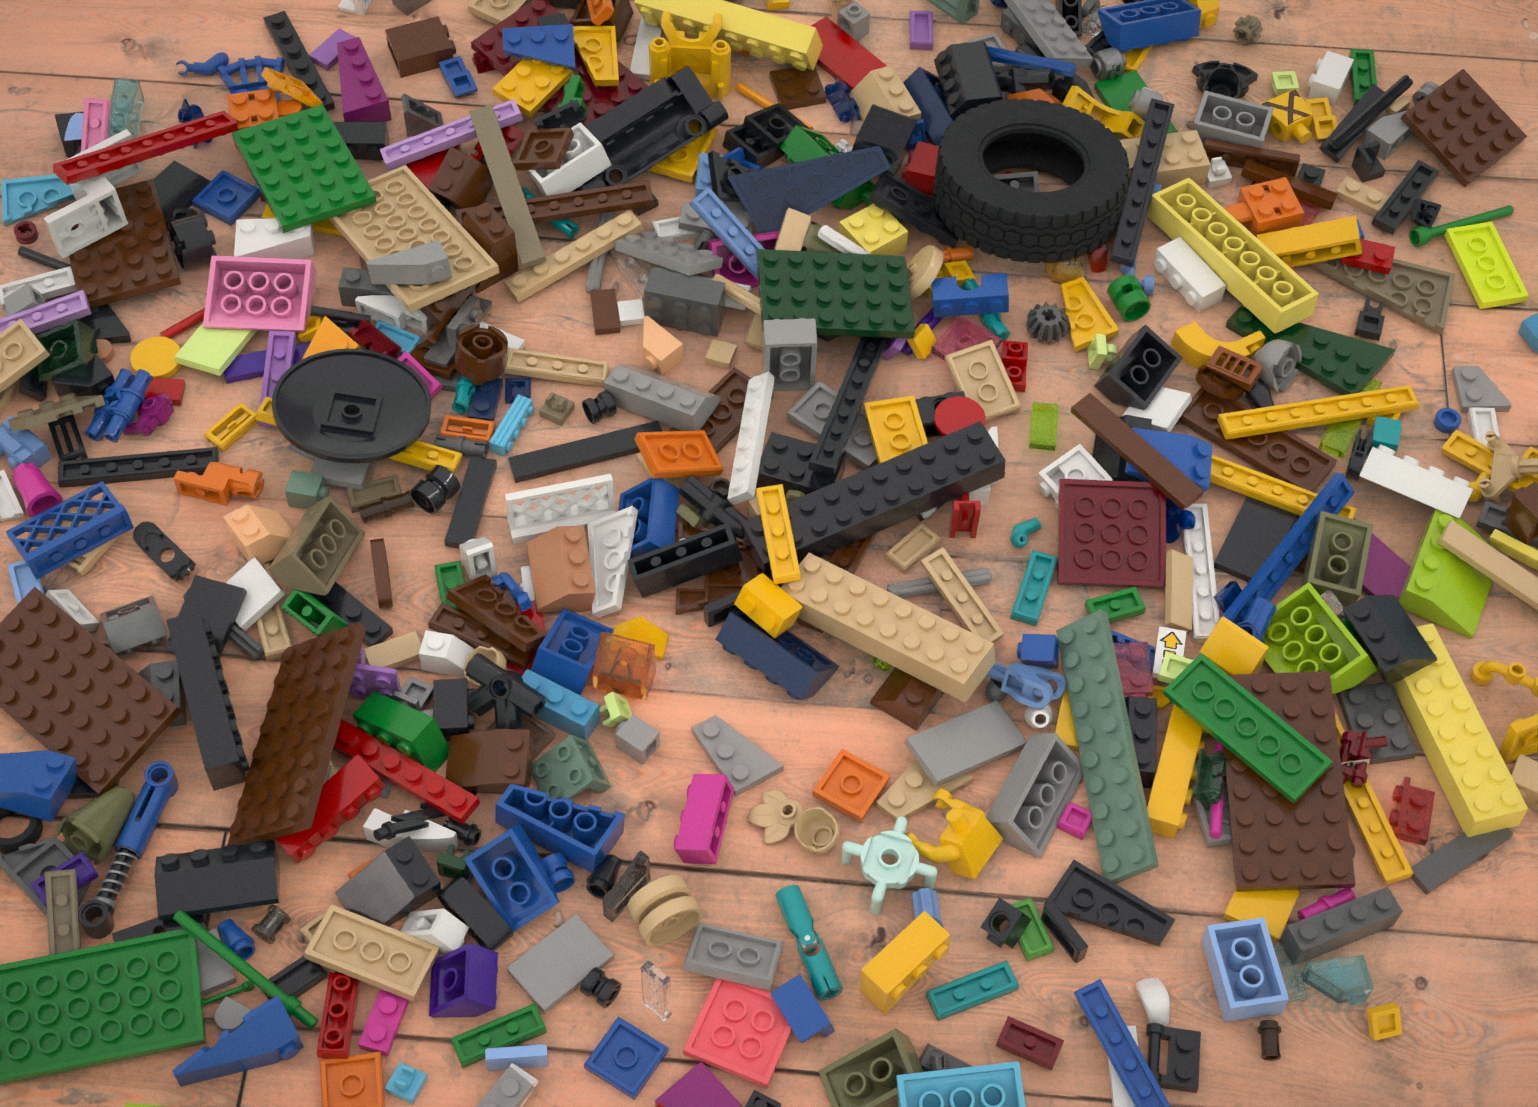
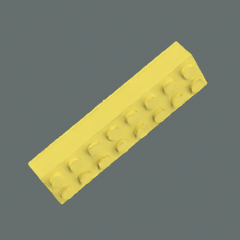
[634,0,823,71]
[1147,178,1319,334]
[1393,623,1528,837]

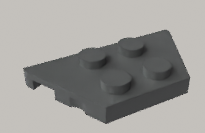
[0,836,91,917]

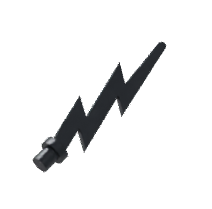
[373,791,477,841]

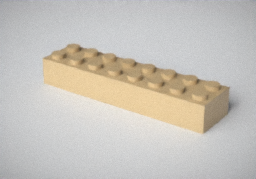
[781,553,996,703]

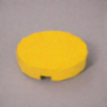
[130,336,182,379]

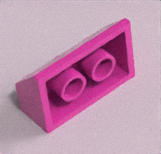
[708,231,780,287]

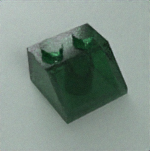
[36,319,98,383]

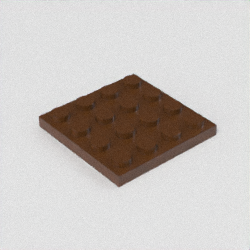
[1400,69,1527,187]

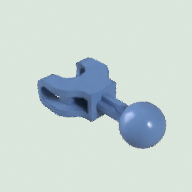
[986,662,1067,709]

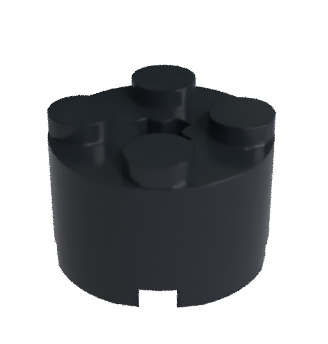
[168,213,217,269]

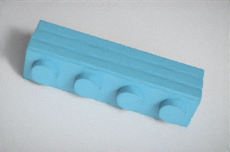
[489,394,535,457]

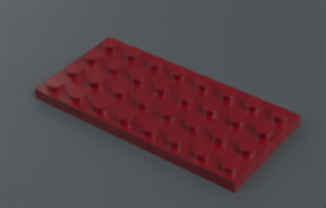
[471,0,648,126]

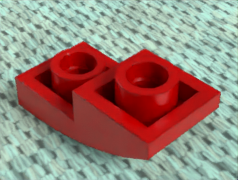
[1001,340,1028,392]

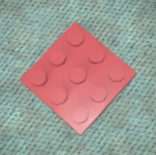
[683,978,792,1089]

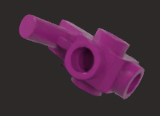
[123,393,174,436]

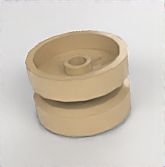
[627,875,703,947]

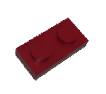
[996,1016,1064,1071]

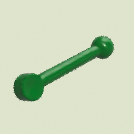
[203,980,255,1008]

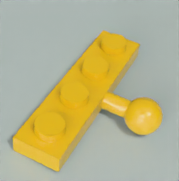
[1441,430,1538,502]

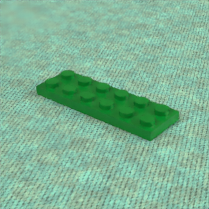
[1163,653,1333,804]

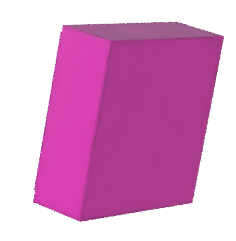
[1056,801,1092,840]

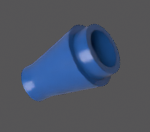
[217,919,255,961]

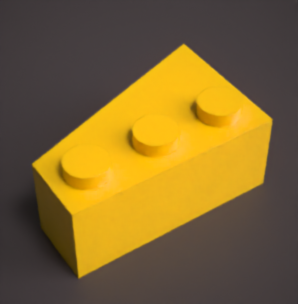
[860,911,950,1016]

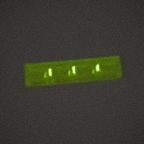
[1319,378,1382,458]

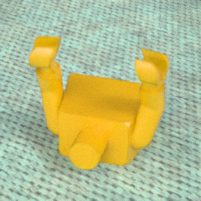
[906,789,1003,880]

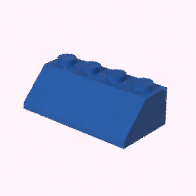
[1098,0,1201,52]

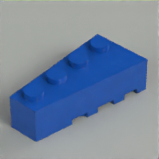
[495,783,625,873]

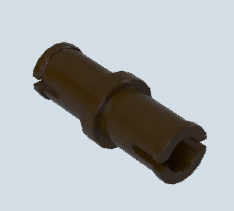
[358,491,414,523]

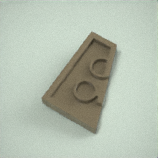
[8,393,105,430]

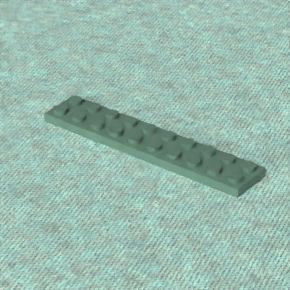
[1056,609,1159,884]

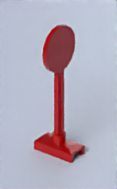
[934,396,986,538]

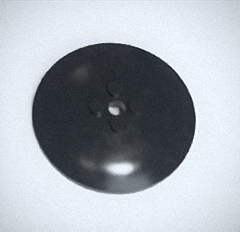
[272,349,431,463]

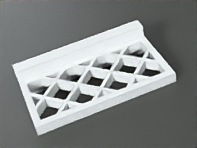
[505,474,615,544]

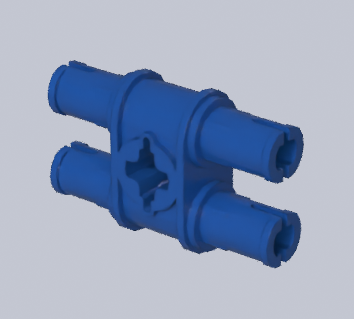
[85,368,153,443]

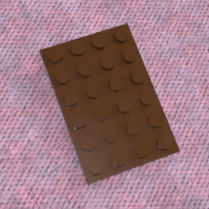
[58,179,181,307]

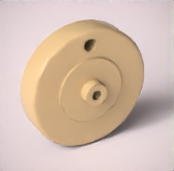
[907,245,944,300]

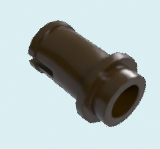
[1257,1020,1282,1061]

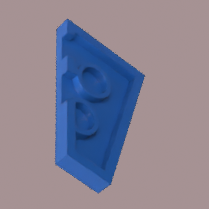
[502,24,576,72]

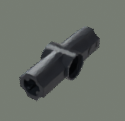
[995,68,1056,94]
[678,475,748,539]

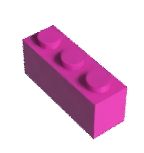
[674,774,734,864]

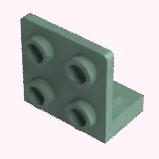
[532,734,611,799]

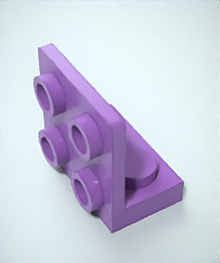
[348,646,401,699]

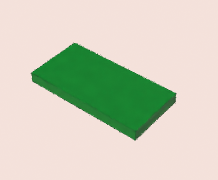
[1094,70,1178,134]

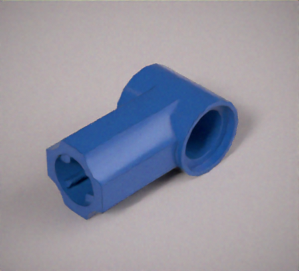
[1237,597,1277,644]

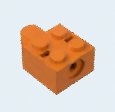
[227,89,302,149]
[1225,177,1304,238]

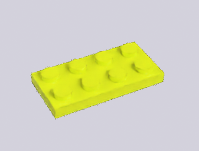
[1444,222,1529,309]

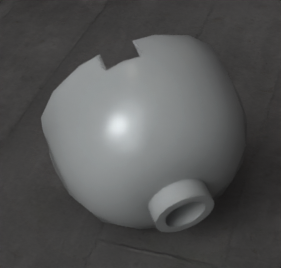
[1253,339,1302,391]

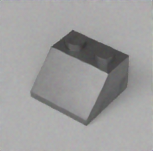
[100,595,168,655]

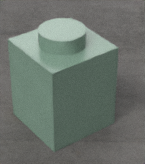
[285,470,329,509]

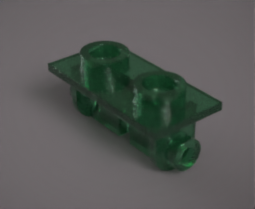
[1193,748,1227,811]

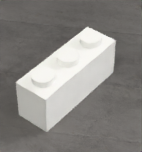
[1153,237,1226,313]

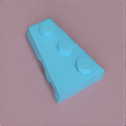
[1,174,75,226]

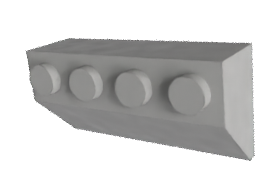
[604,365,721,431]
[986,733,1084,858]

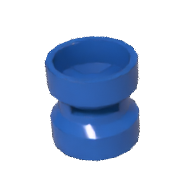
[541,853,576,893]

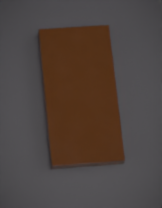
[669,367,774,454]

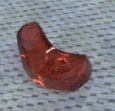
[1086,242,1108,273]

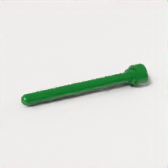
[1409,205,1514,247]

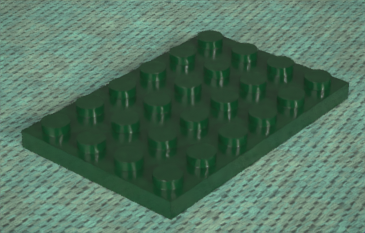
[756,249,915,339]

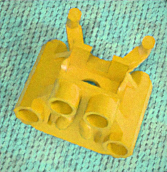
[649,11,731,100]

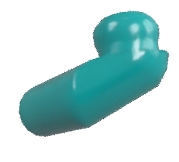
[1010,517,1041,548]

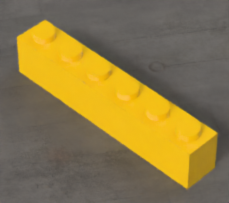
[1147,703,1207,839]

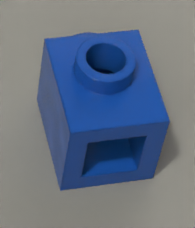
[1017,634,1060,669]

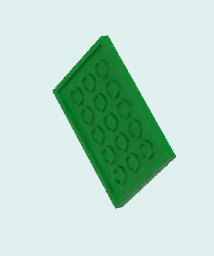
[232,104,377,233]

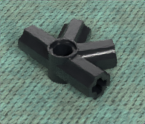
[465,653,546,729]

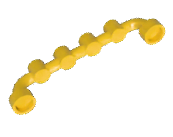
[1470,661,1538,697]

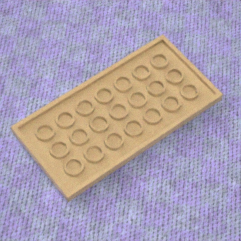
[328,165,499,313]

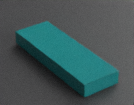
[1010,550,1058,626]
[925,960,1019,1021]

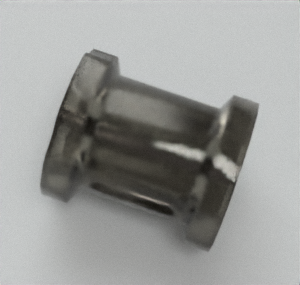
[251,905,291,944]

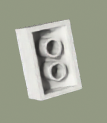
[526,122,612,196]

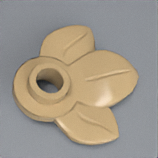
[747,790,804,844]

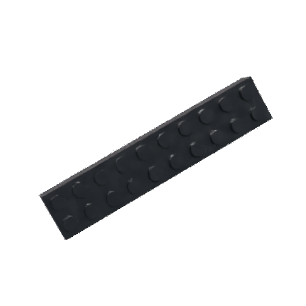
[741,421,1006,578]

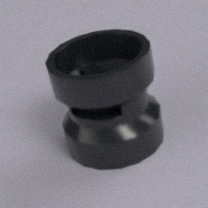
[582,391,617,424]
[580,967,622,1008]

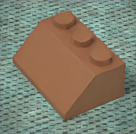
[526,526,595,612]

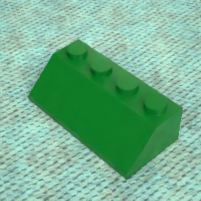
[780,125,875,210]

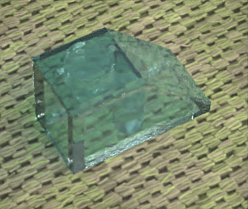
[1300,955,1374,1005]

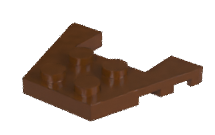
[676,521,758,615]

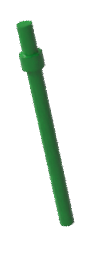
[173,910,319,1029]

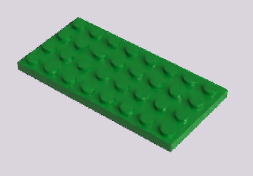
[0,929,207,1085]

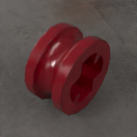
[14,221,38,245]

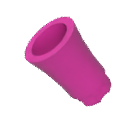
[12,462,63,518]

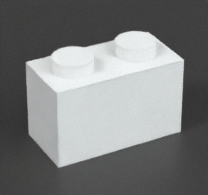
[1307,51,1354,106]

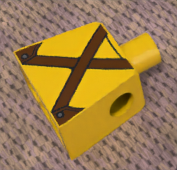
[1260,89,1313,144]

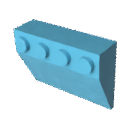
[896,1061,1026,1107]

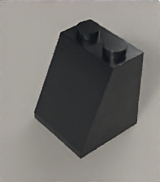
[852,104,917,176]

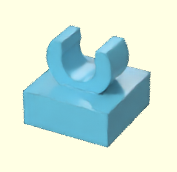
[385,1062,428,1105]

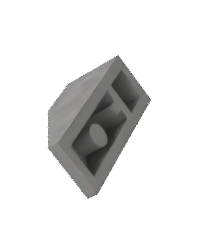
[1362,111,1414,161]
[366,240,452,285]

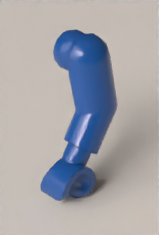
[176,52,229,75]
[492,572,533,612]

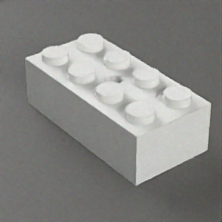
[1359,445,1473,519]

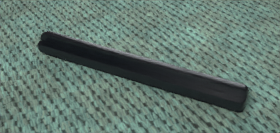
[1329,75,1413,151]

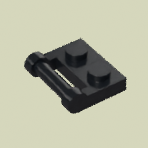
[1146,1023,1201,1093]

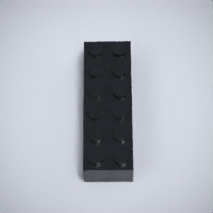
[166,610,250,791]

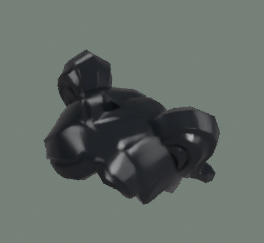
[1196,67,1249,99]

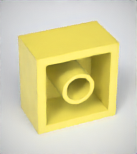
[839,203,908,256]

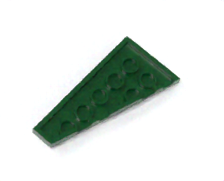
[1226,306,1395,395]

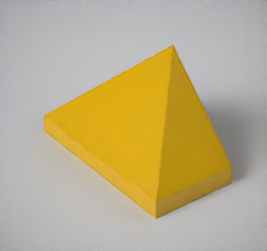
[609,616,668,660]

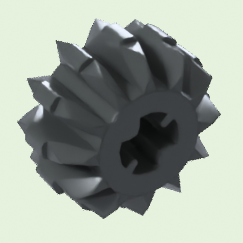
[1026,302,1069,344]

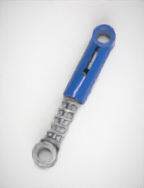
[78,761,179,939]

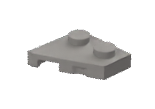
[1451,366,1512,413]

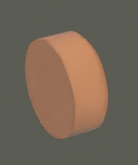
[86,339,114,364]

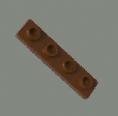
[416,283,478,349]

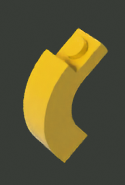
[1062,86,1145,140]
[1171,321,1266,373]

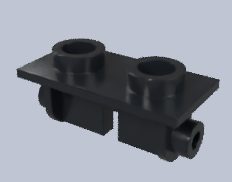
[534,100,586,129]

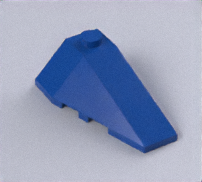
[172,995,304,1087]

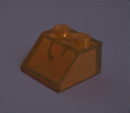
[592,631,656,700]

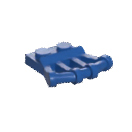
[217,55,285,102]

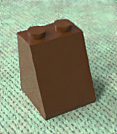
[462,202,519,293]

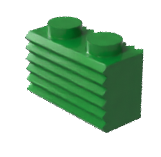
[282,589,347,637]

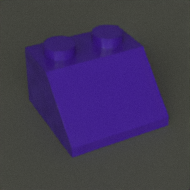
[429,943,498,1018]

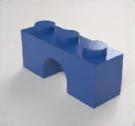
[931,273,1009,318]

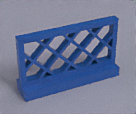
[5,481,134,580]

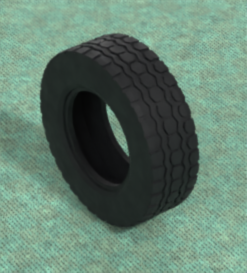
[933,99,1129,263]

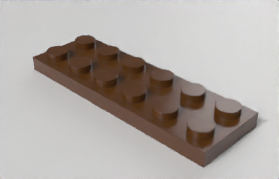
[1178,387,1337,492]

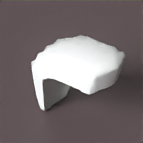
[1136,978,1170,1027]

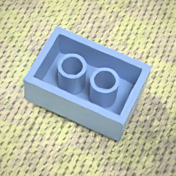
[1201,917,1289,1022]

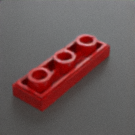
[316,973,360,1059]

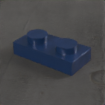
[467,378,503,421]

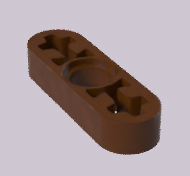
[370,538,393,609]

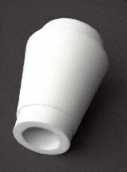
[1025,705,1053,729]

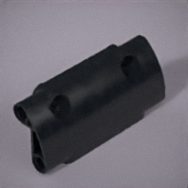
[574,66,729,191]

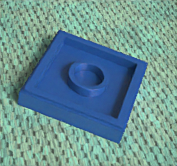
[192,170,260,226]
[584,1016,668,1100]

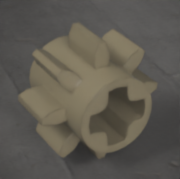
[1233,15,1263,45]

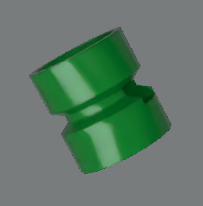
[1107,275,1151,322]

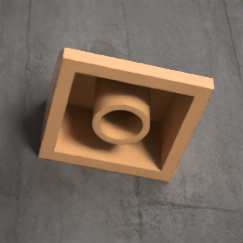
[223,504,293,564]

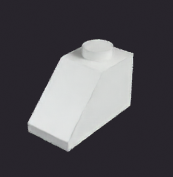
[459,536,497,581]
[419,630,475,678]
[401,908,469,954]

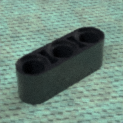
[436,875,513,951]

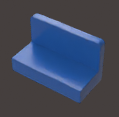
[771,974,835,1043]

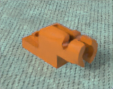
[173,462,264,506]

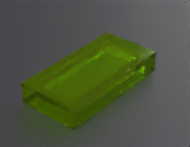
[1029,402,1058,451]

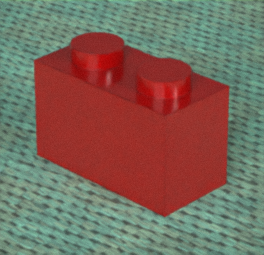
[902,141,939,195]

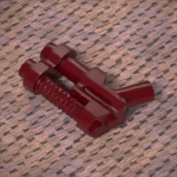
[1339,731,1387,788]

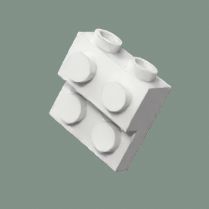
[1038,444,1113,510]

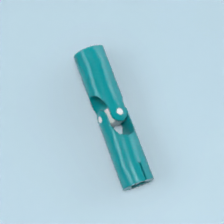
[775,884,843,1001]

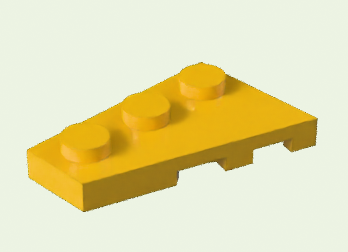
[573,26,619,86]

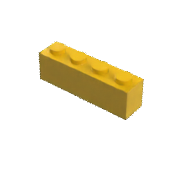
[1257,216,1362,267]

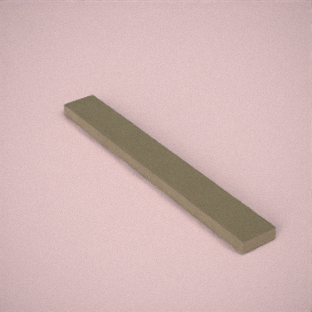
[469,104,546,269]

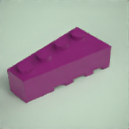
[337,37,392,122]

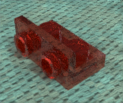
[1388,777,1435,846]

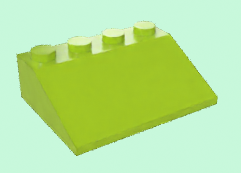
[1398,509,1495,639]
[1263,582,1377,694]

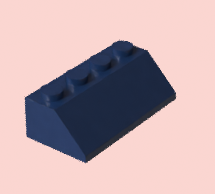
[903,67,955,146]
[715,610,839,700]

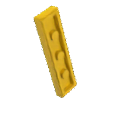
[756,484,801,585]

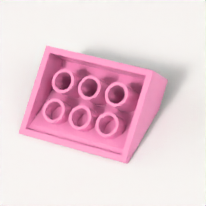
[203,256,317,332]

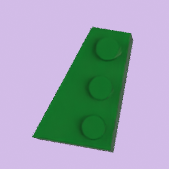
[352,691,449,772]

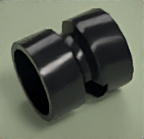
[410,465,461,514]

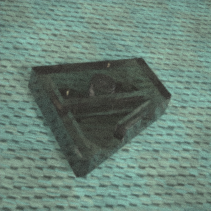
[602,850,651,922]

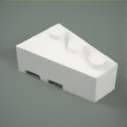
[234,218,315,259]

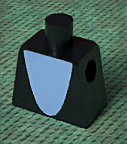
[55,111,84,158]

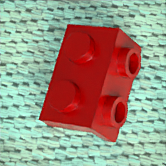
[1340,239,1395,275]

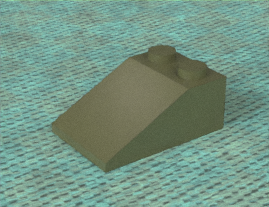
[1300,511,1373,607]
[818,1028,924,1107]

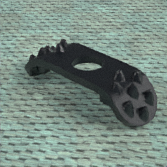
[133,521,196,582]

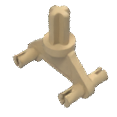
[1479,431,1538,504]

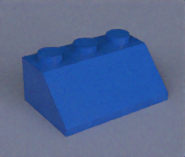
[618,477,679,559]

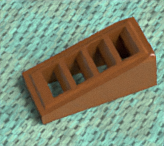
[1205,345,1264,392]

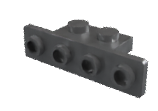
[424,295,492,368]

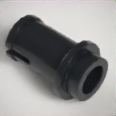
[443,817,481,846]

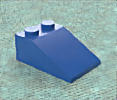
[1125,427,1212,492]
[531,608,613,696]
[0,750,78,822]
[464,823,560,932]

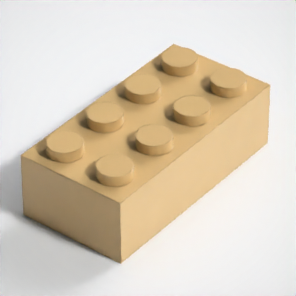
[1120,130,1210,195]

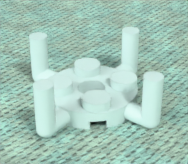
[841,816,937,915]

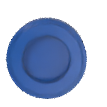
[1434,408,1461,434]

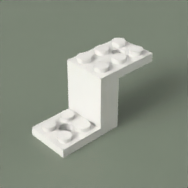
[44,129,144,259]

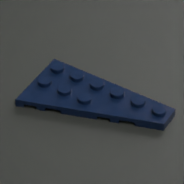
[727,146,891,233]

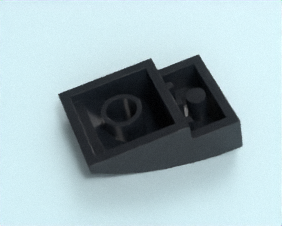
[722,103,810,169]

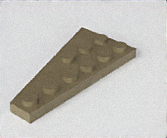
[1307,258,1455,335]

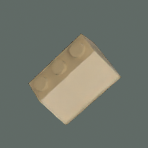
[848,65,921,122]

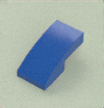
[439,56,478,98]

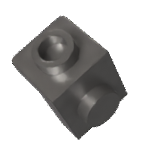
[392,676,433,711]

